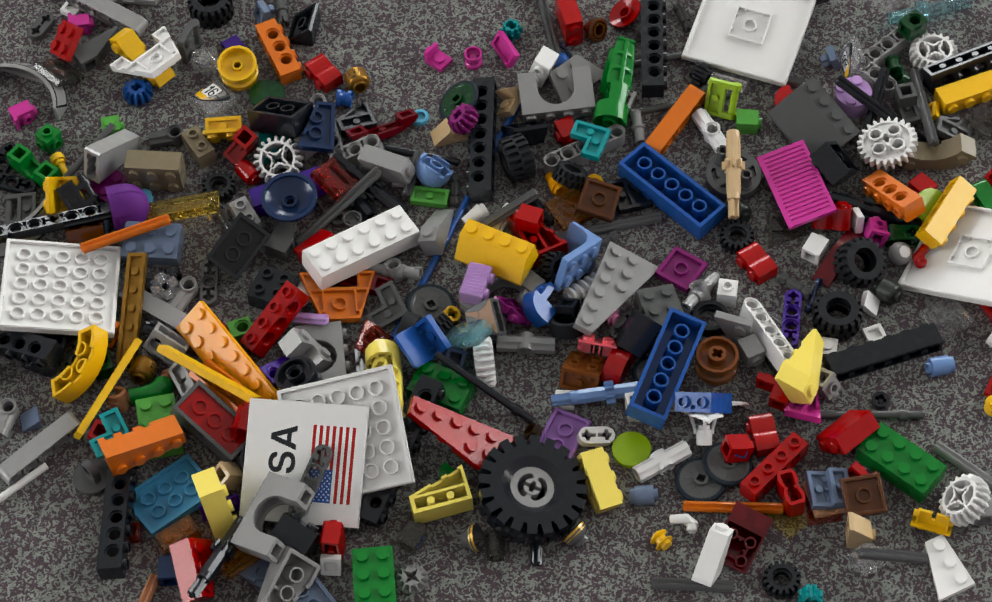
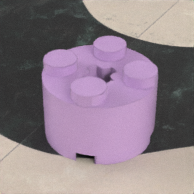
[834,75,872,118]

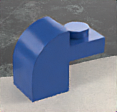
[522,281,556,328]

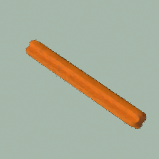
[80,214,171,253]
[683,501,784,514]

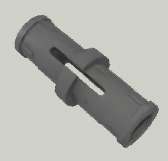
[274,0,290,27]

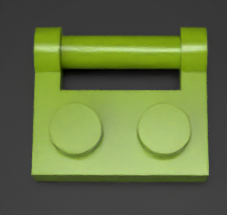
[704,77,742,120]

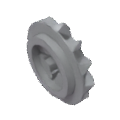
[395,563,428,594]

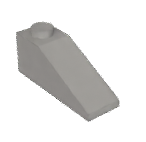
[418,209,454,256]

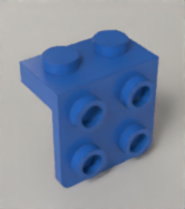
[394,314,452,369]

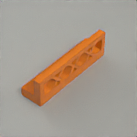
[188,359,248,412]

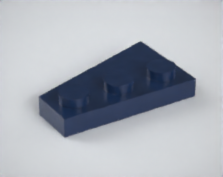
[296,101,335,153]

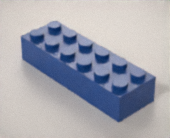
[618,142,726,240]
[625,307,707,430]

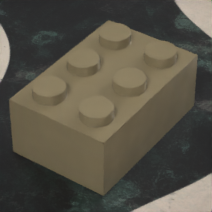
[124,150,187,192]

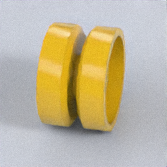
[217,45,259,91]

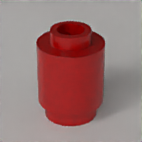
[234,159,261,186]

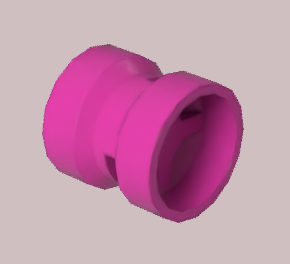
[464,46,483,70]

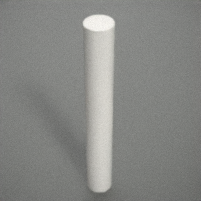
[0,462,49,503]

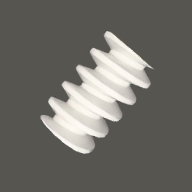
[563,272,595,307]

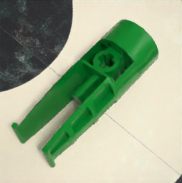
[593,36,636,128]

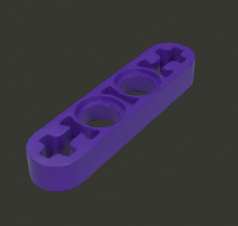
[782,289,802,349]

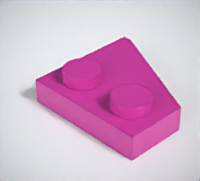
[784,391,821,424]

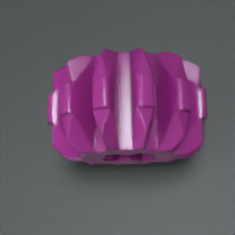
[448,103,479,135]

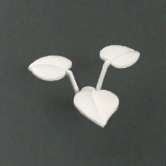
[670,401,749,446]

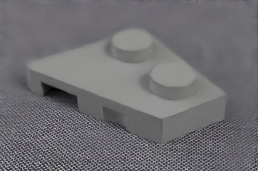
[714,310,753,345]

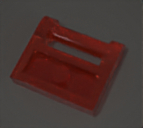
[310,157,359,201]

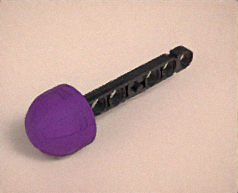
[0,183,149,244]

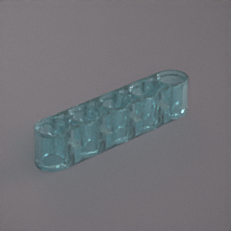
[444,319,493,350]

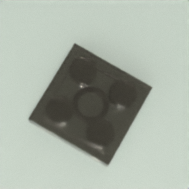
[34,58,85,87]

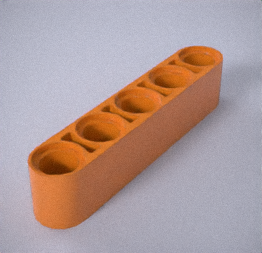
[645,84,706,154]

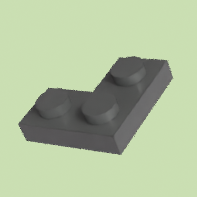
[367,280,408,331]

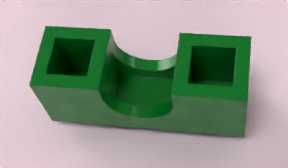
[6,143,61,189]

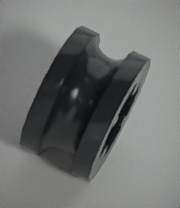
[871,392,890,411]

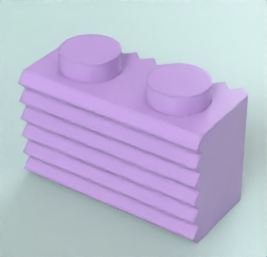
[459,262,495,305]

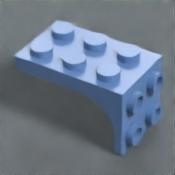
[554,222,603,292]

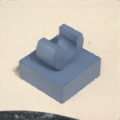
[253,0,275,23]
[820,45,842,70]

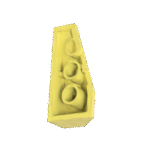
[775,329,824,404]

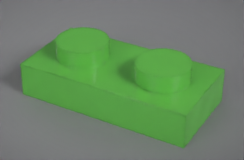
[410,186,450,209]

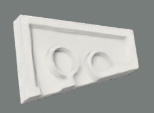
[924,535,975,602]

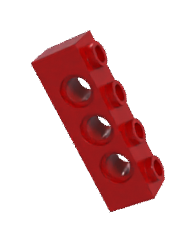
[240,280,310,358]
[739,431,809,502]

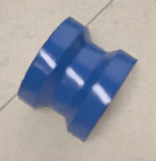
[336,89,354,108]

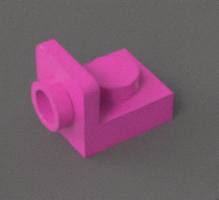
[424,42,453,73]

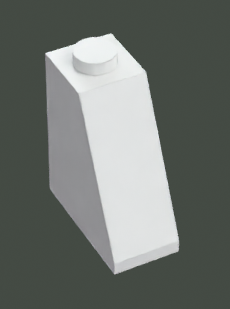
[691,523,734,587]

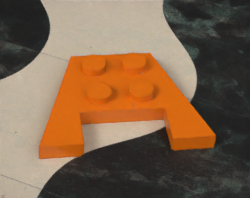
[299,270,375,323]

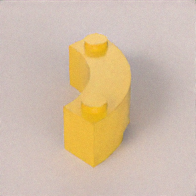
[109,28,176,88]
[51,324,108,404]

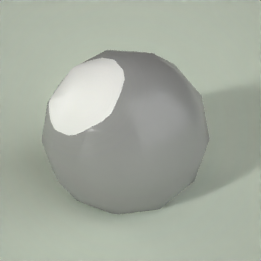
[888,242,912,265]

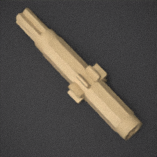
[722,129,745,220]

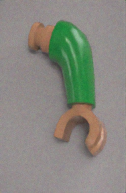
[106,369,175,414]

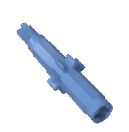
[550,380,638,407]

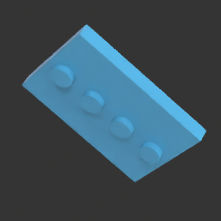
[133,454,202,538]

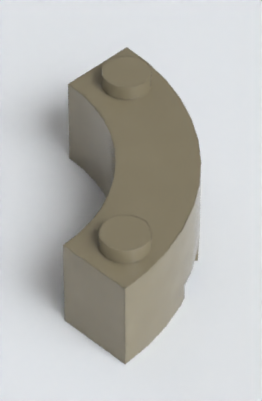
[896,133,976,170]

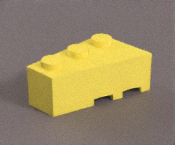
[576,447,623,514]
[409,464,474,525]
[191,467,237,541]

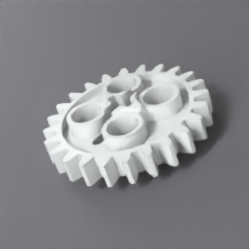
[857,117,918,170]

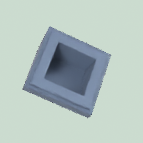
[20,406,42,432]

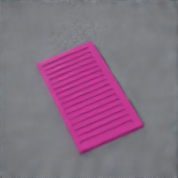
[756,140,838,230]

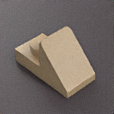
[495,87,520,118]
[430,118,469,147]

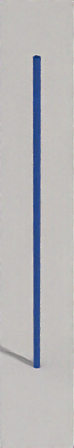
[390,104,521,339]

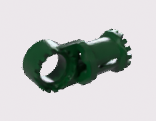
[885,54,910,84]

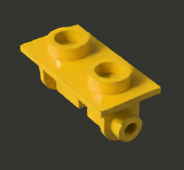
[910,507,953,537]

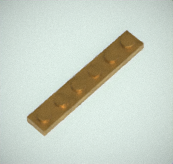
[116,253,148,366]

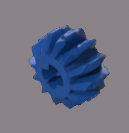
[122,77,154,107]

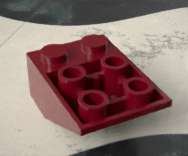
[724,501,774,575]

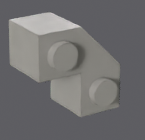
[278,327,334,373]

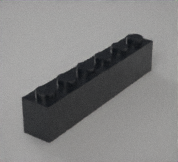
[824,323,944,382]

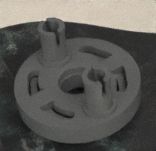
[705,145,762,200]

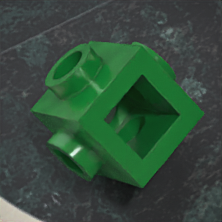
[35,123,64,155]

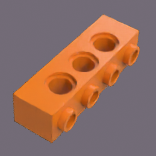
[255,18,304,85]
[862,169,926,223]

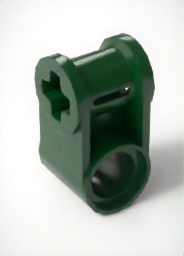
[884,224,920,248]

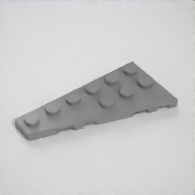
[573,241,659,336]

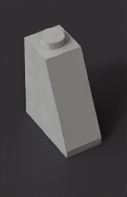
[357,144,416,184]

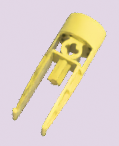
[365,339,406,418]

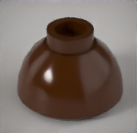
[583,17,607,42]

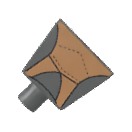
[459,298,507,338]

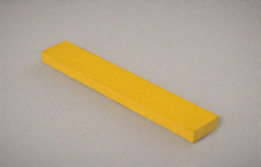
[73,338,142,440]
[156,344,262,403]

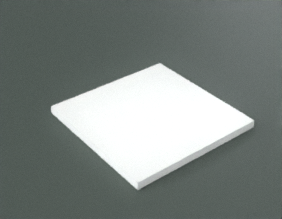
[681,0,817,87]
[898,205,992,307]

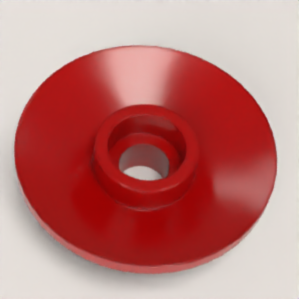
[609,0,641,28]

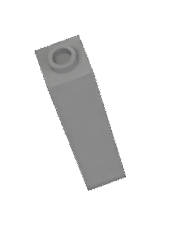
[84,129,140,184]

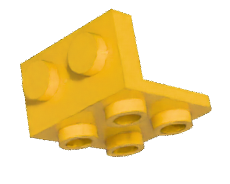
[202,115,242,143]
[43,176,79,214]

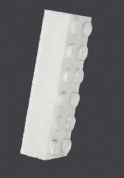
[302,205,420,291]

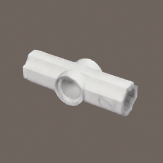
[691,108,726,154]
[632,440,692,483]

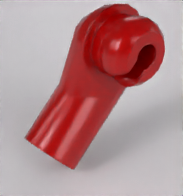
[912,244,930,269]

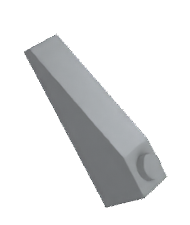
[257,546,322,602]

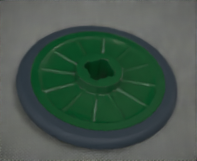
[439,80,479,120]

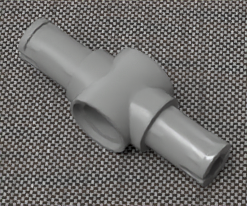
[366,258,423,283]
[681,272,720,312]

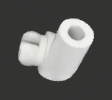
[669,513,699,534]

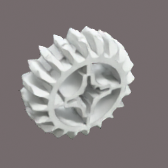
[909,31,958,72]
[253,136,304,183]
[472,336,496,387]
[938,473,991,527]

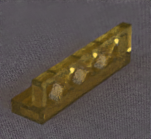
[146,191,219,221]

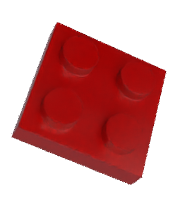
[49,19,84,62]

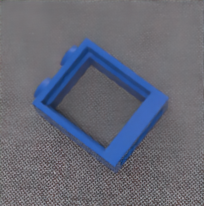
[675,391,732,414]

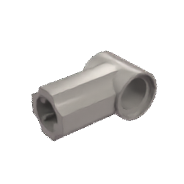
[168,276,199,312]
[0,398,20,439]

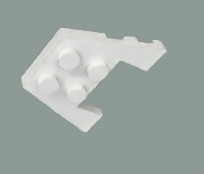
[109,26,181,79]

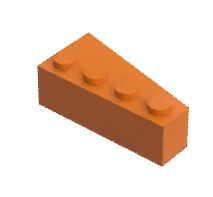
[97,414,187,476]

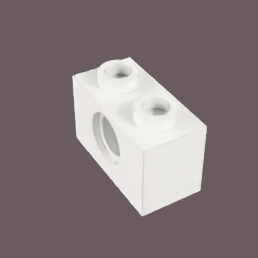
[529,46,559,88]

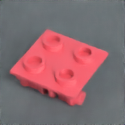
[577,334,617,357]

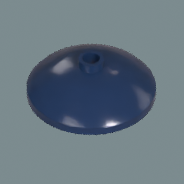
[261,172,317,222]

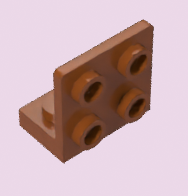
[558,351,607,390]

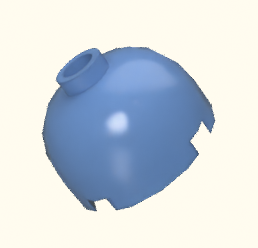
[415,153,454,188]

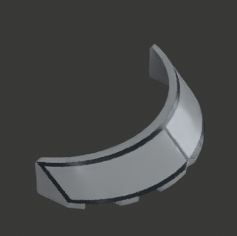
[0,62,68,120]

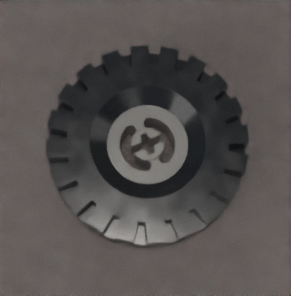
[475,435,588,545]

